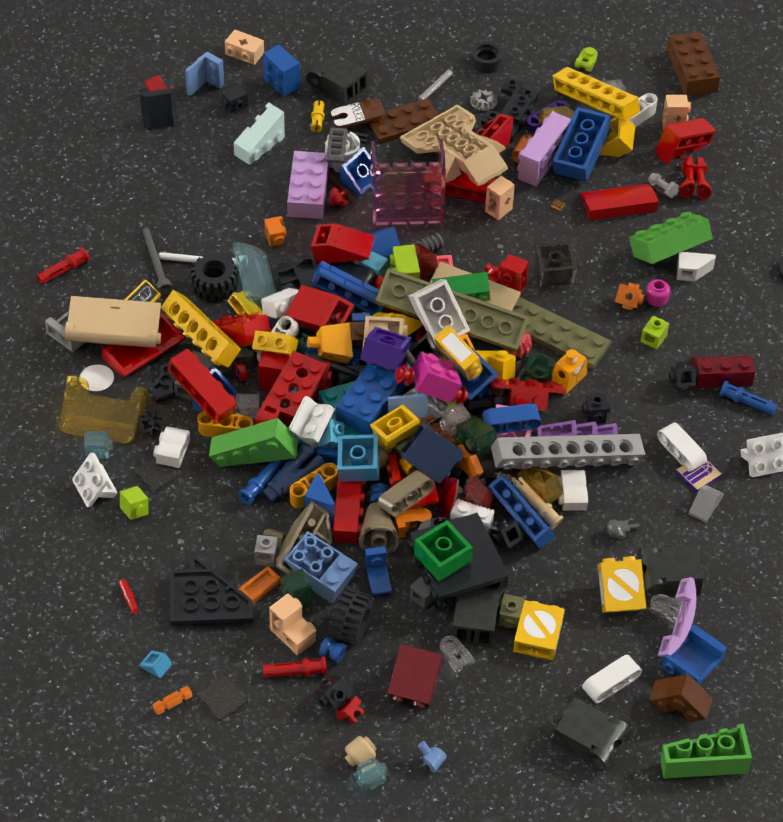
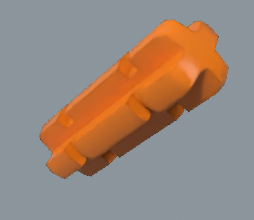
[152,686,192,715]

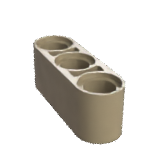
[378,471,434,517]

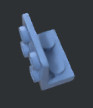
[185,52,224,96]

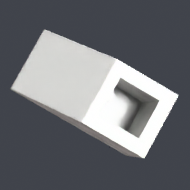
[677,252,716,281]

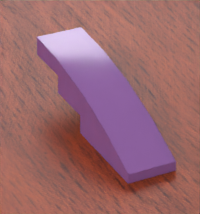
[538,420,618,437]

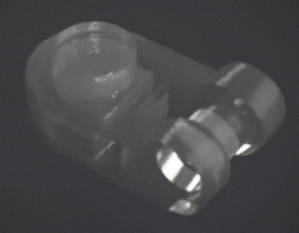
[650,594,682,624]
[440,636,474,673]

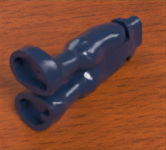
[262,442,326,503]

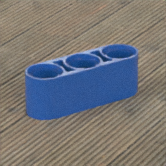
[482,404,542,434]

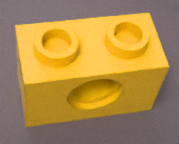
[252,330,298,356]

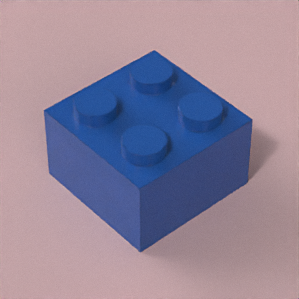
[262,45,300,97]

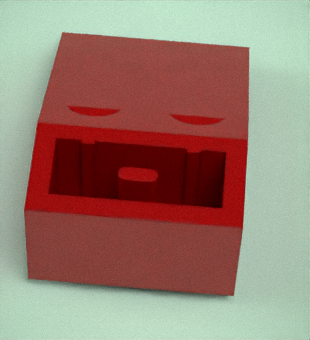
[311,223,375,264]
[285,285,354,333]
[212,312,271,347]

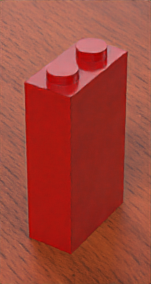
[258,351,333,400]

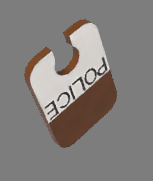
[331,98,385,128]

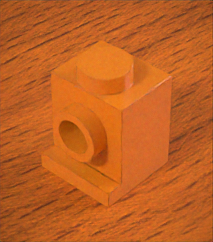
[264,216,287,247]

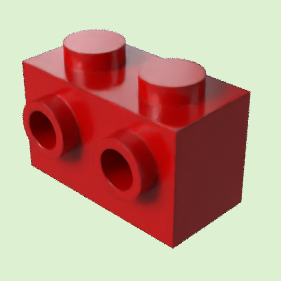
[498,254,529,294]

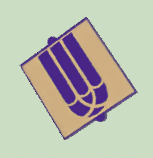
[675,460,722,492]

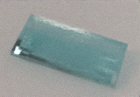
[232,242,276,309]

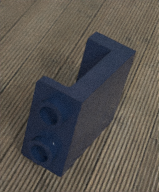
[400,421,464,484]

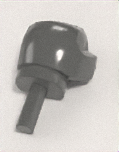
[606,519,640,540]

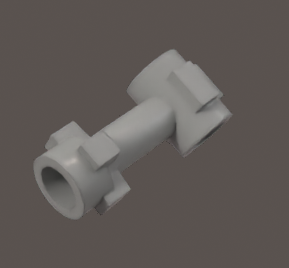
[648,173,680,198]

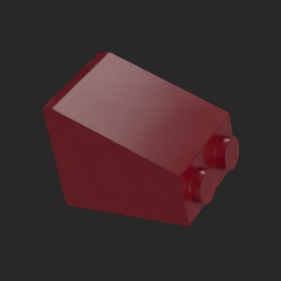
[388,644,444,708]

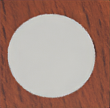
[80,365,114,391]

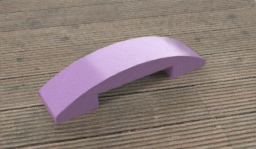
[658,577,696,657]

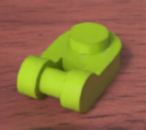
[574,47,598,72]

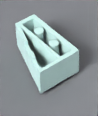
[234,103,285,165]

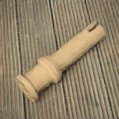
[512,477,564,530]

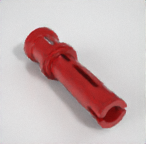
[36,247,90,285]
[263,656,327,678]

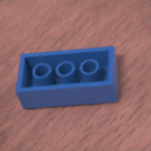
[553,107,611,182]
[336,364,408,435]

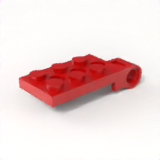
[255,351,328,425]

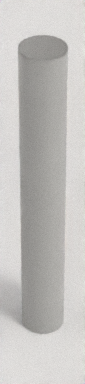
[418,69,453,101]

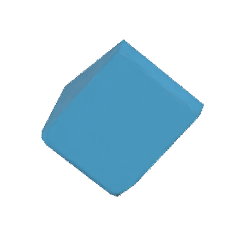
[140,651,172,678]

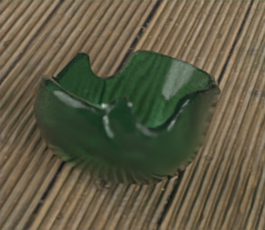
[525,353,554,382]

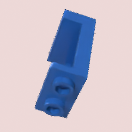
[662,624,727,685]

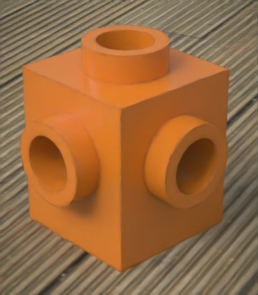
[615,282,645,310]

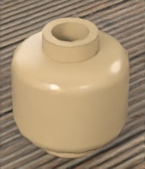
[344,736,377,768]

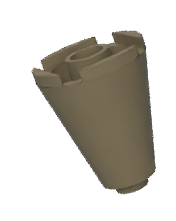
[359,503,399,556]

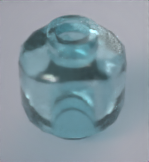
[354,758,388,790]

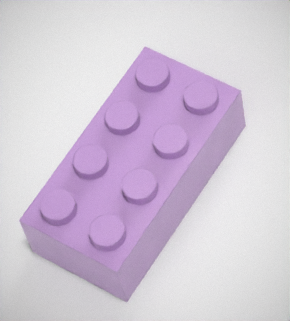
[517,111,571,187]
[287,151,329,219]

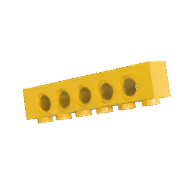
[553,67,640,121]
[161,290,241,367]

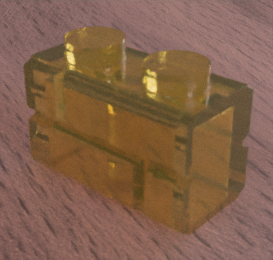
[517,467,563,503]

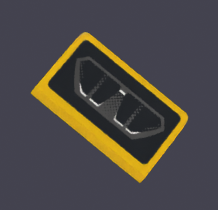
[125,280,161,302]

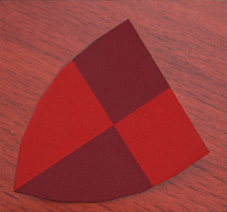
[436,478,466,519]

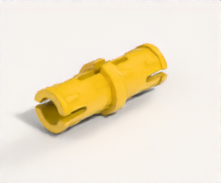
[311,100,325,132]

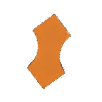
[455,444,484,481]

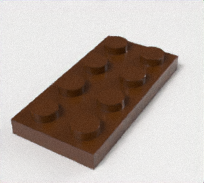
[366,98,439,144]

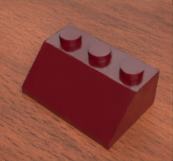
[691,355,756,388]

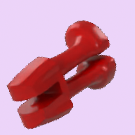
[679,157,712,200]

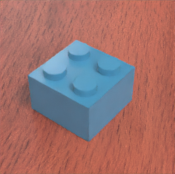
[337,434,380,482]

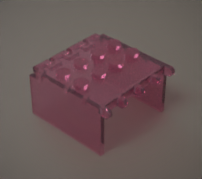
[370,139,446,229]

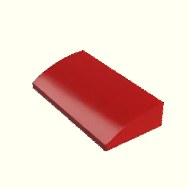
[580,184,659,220]
[102,313,185,377]

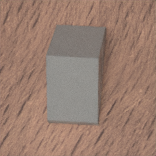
[689,485,724,523]

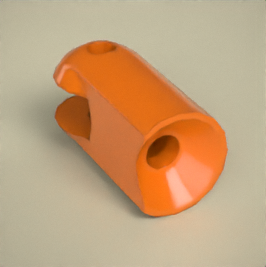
[511,135,533,163]

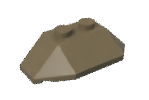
[276,501,332,578]

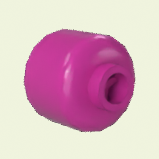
[645,280,670,307]

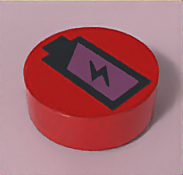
[232,362,248,382]

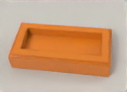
[238,566,282,604]

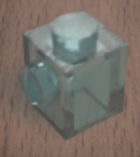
[84,431,113,459]

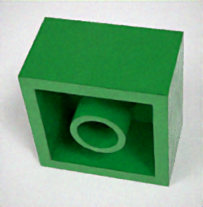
[414,520,473,581]

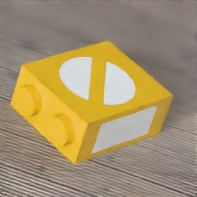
[434,325,483,381]
[597,556,646,613]
[513,600,565,661]

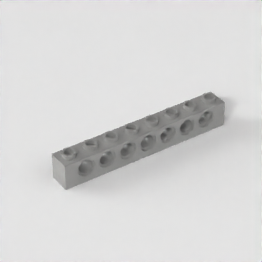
[491,434,645,469]

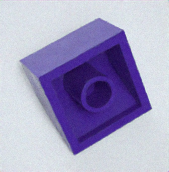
[360,327,411,371]

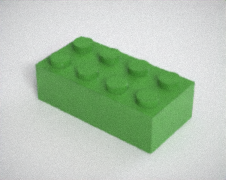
[629,212,713,264]

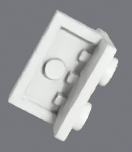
[289,396,335,448]
[741,433,783,477]
[72,453,117,507]

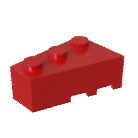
[654,118,716,165]

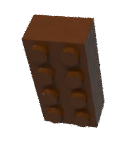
[666,32,720,96]

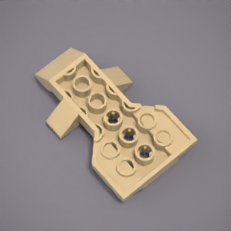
[400,105,508,186]

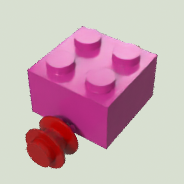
[395,352,468,405]

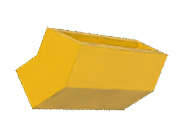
[228,290,264,316]

